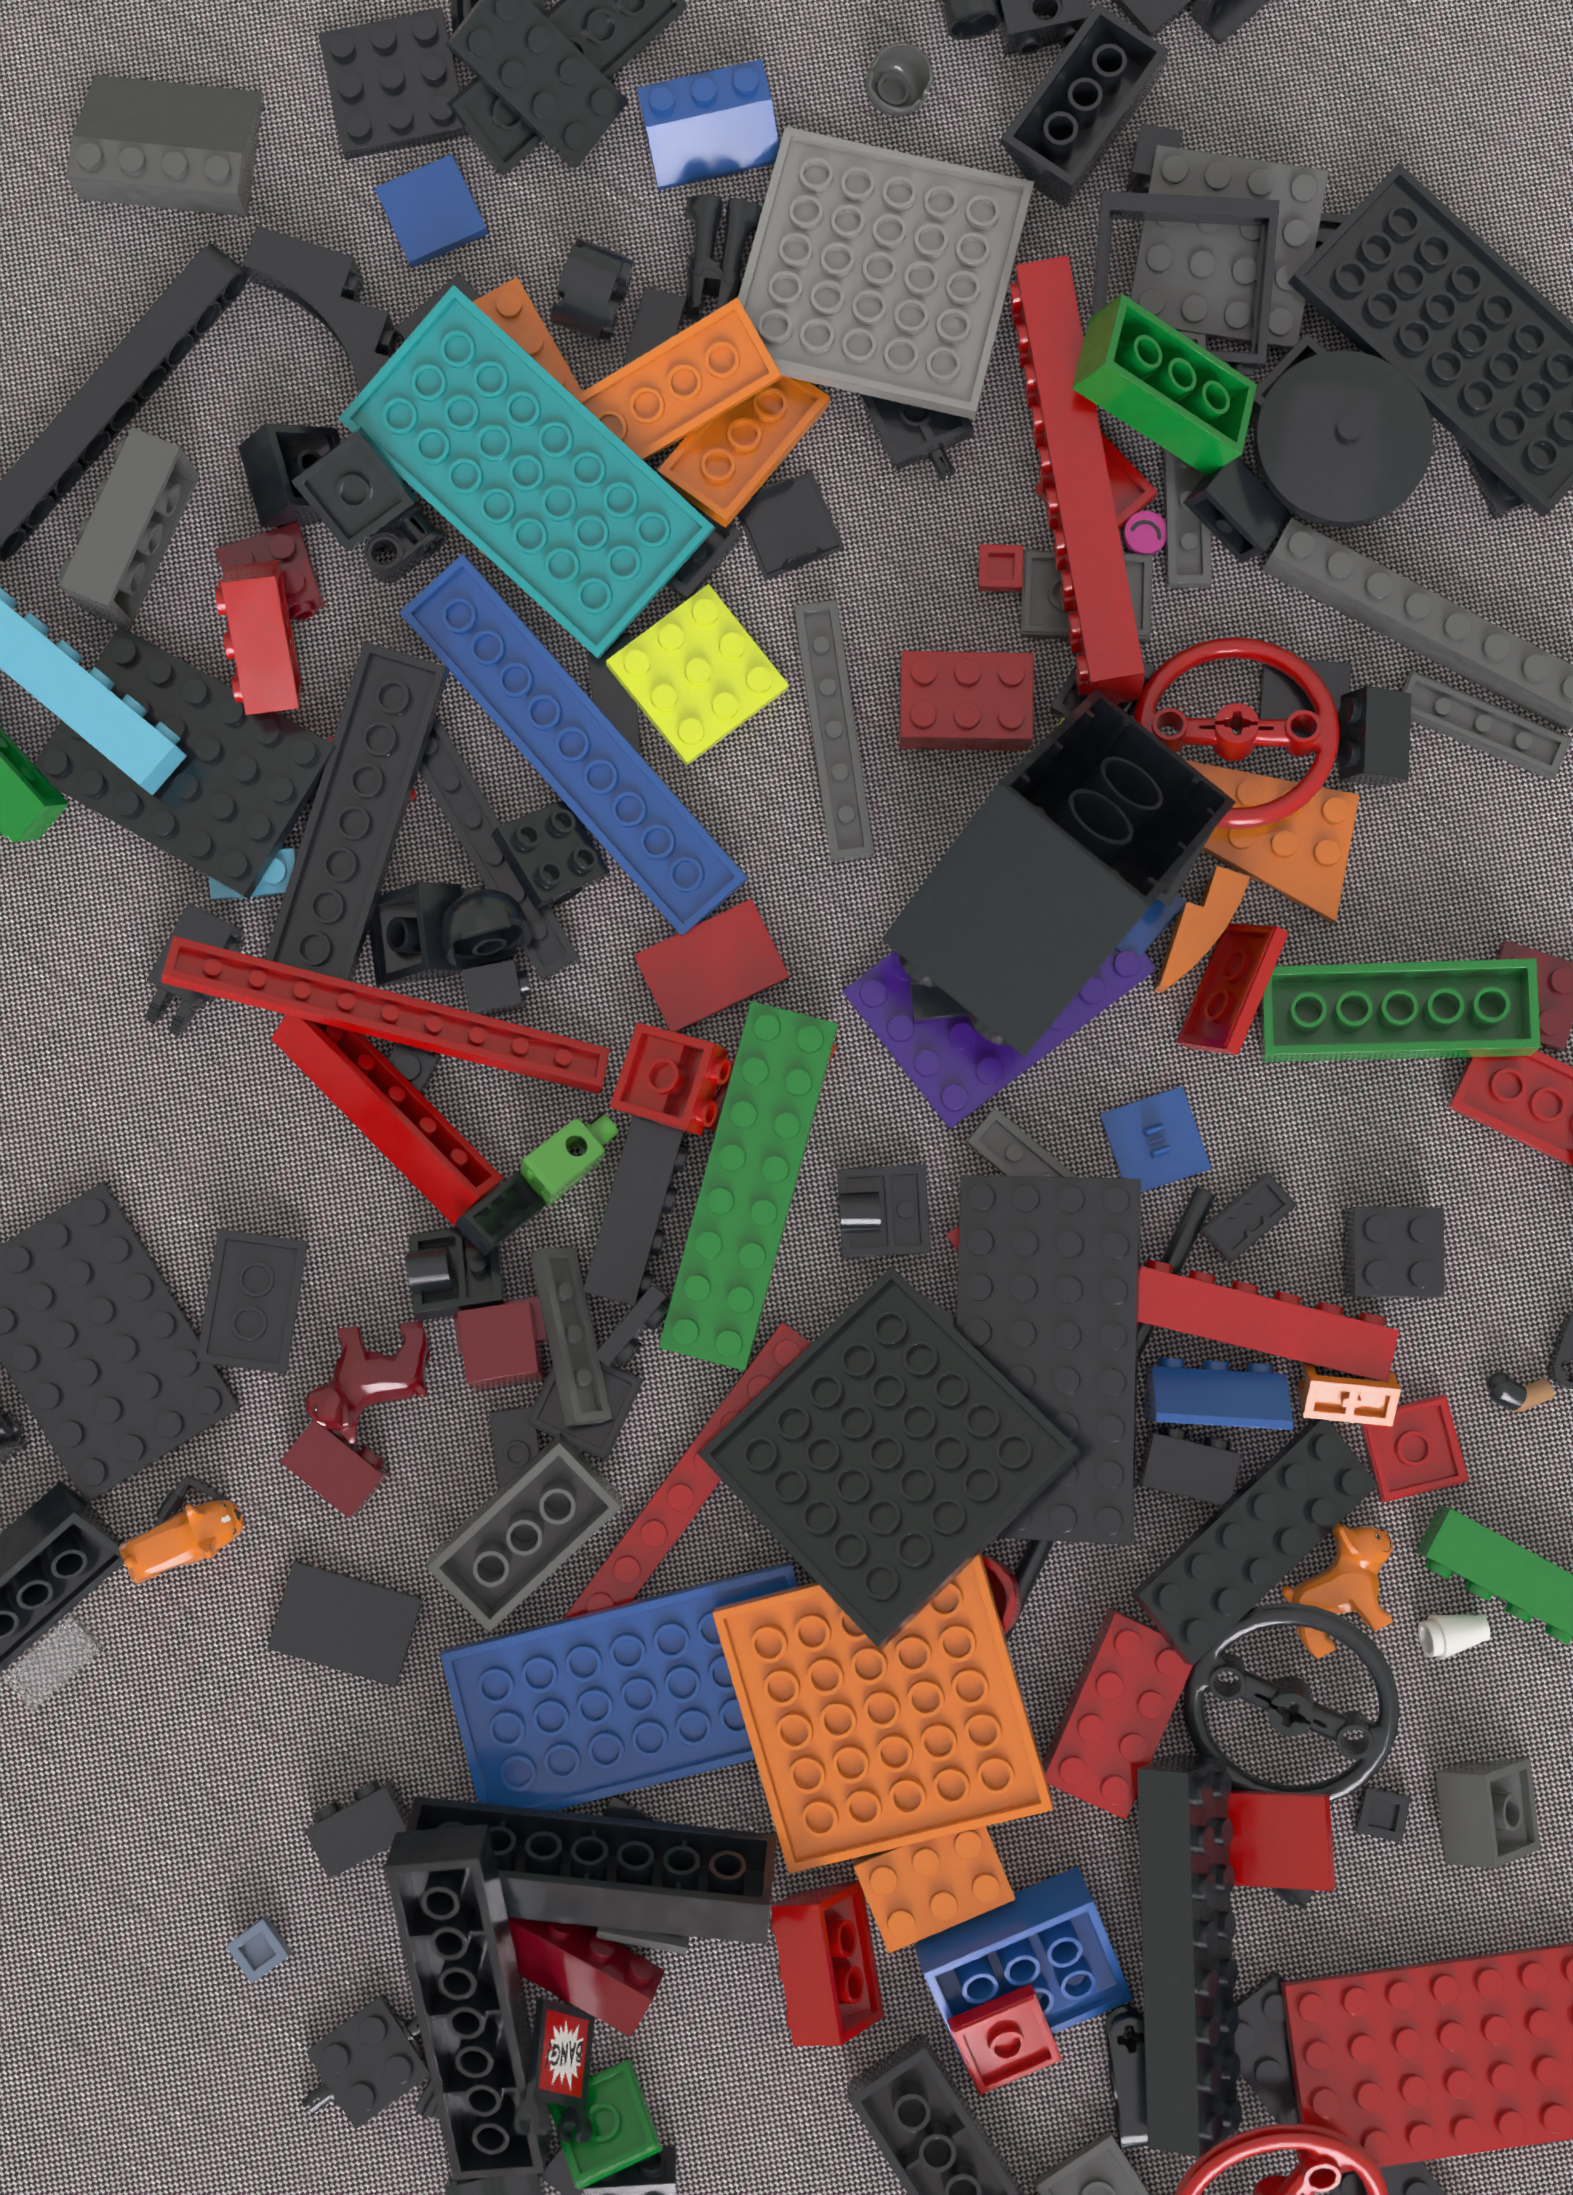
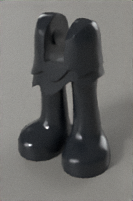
[685,194,762,321]

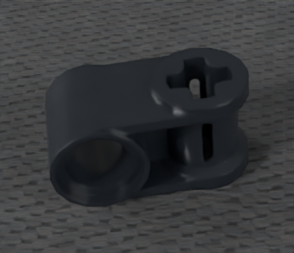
[364,501,448,583]

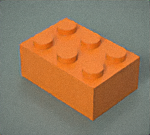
[853,1826,1016,1953]

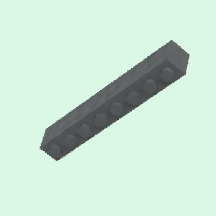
[1262,518,1573,731]

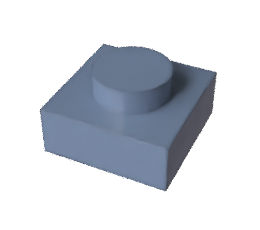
[226,1915,292,1984]

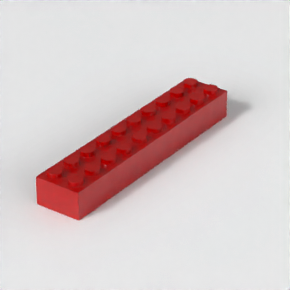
[1009,255,1145,704]

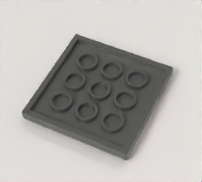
[1130,145,1329,350]

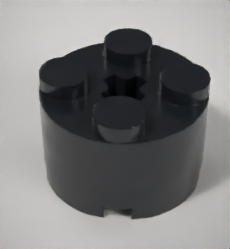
[550,237,634,341]

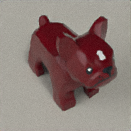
[305,1321,430,1444]

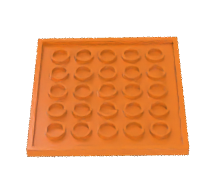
[712,1553,1053,1874]

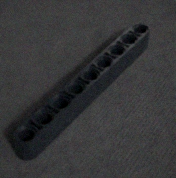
[0,244,248,560]

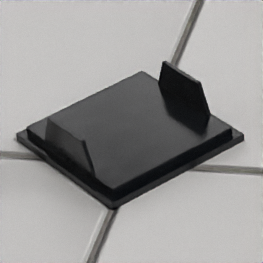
[737,471,844,581]

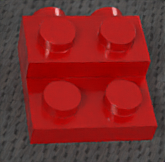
[609,1022,731,1136]

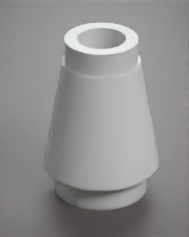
[1418,1614,1490,1660]

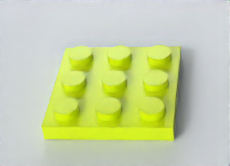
[606,584,789,766]

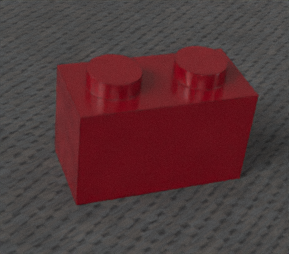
[280,1420,390,1518]

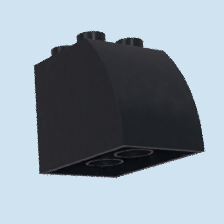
[882,689,1236,1057]

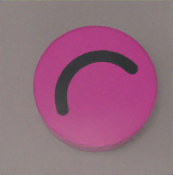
[1123,511,1166,555]

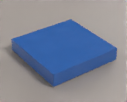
[375,154,488,268]

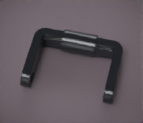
[153,1476,229,1528]

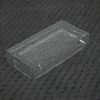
[3,1615,104,1711]

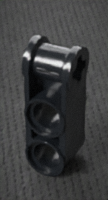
[1105,2005,1148,2150]

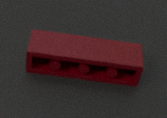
[507,1917,665,2037]

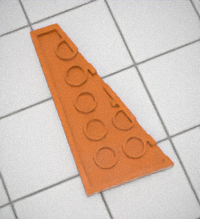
[1185,760,1360,924]

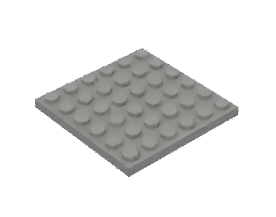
[738,126,1034,420]

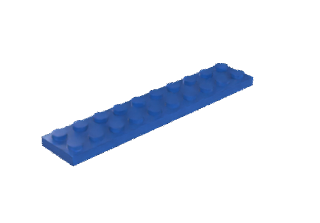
[399,554,749,936]

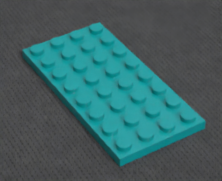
[338,285,715,659]

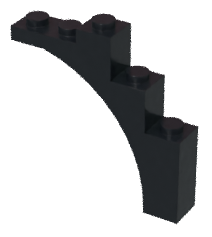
[242,226,398,393]

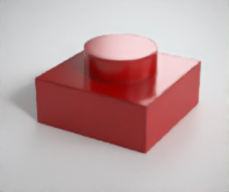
[978,544,1023,592]

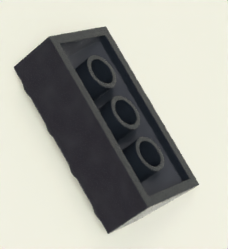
[1000,3,1169,209]
[0,1481,125,1673]

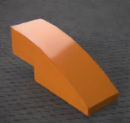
[1154,866,1250,993]

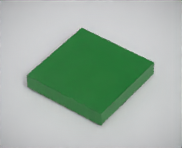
[547,2059,663,2190]

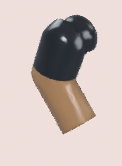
[1486,1372,1555,1412]

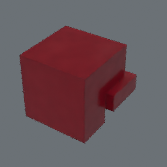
[453,1296,548,1391]

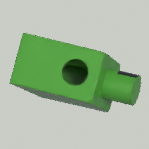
[520,1113,619,1207]

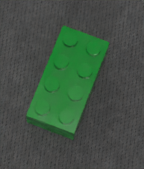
[1072,294,1257,476]

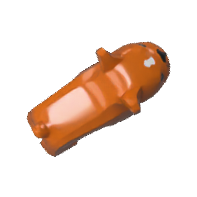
[119,1500,244,1584]
[1282,1523,1393,1659]

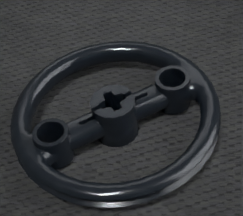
[1184,1603,1400,1803]

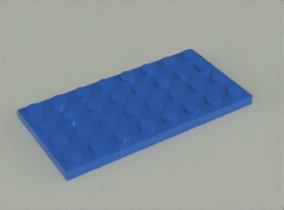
[440,1561,798,1811]

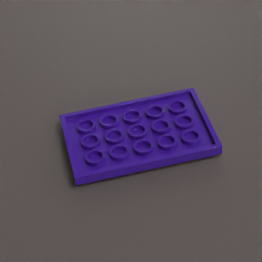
[842,949,1157,1130]

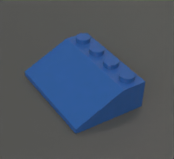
[913,1866,1133,2071]

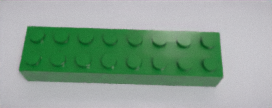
[658,1001,838,1371]

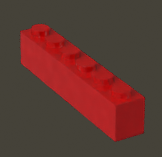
[271,1015,503,1226]
[1138,1259,1399,1382]

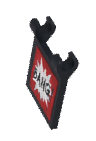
[514,1999,595,2143]

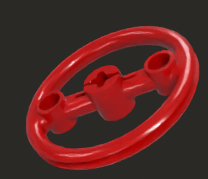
[1134,637,1340,829]
[1175,2123,1388,2195]

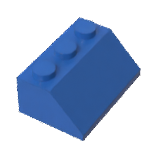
[636,59,780,191]
[1143,1357,1293,1430]

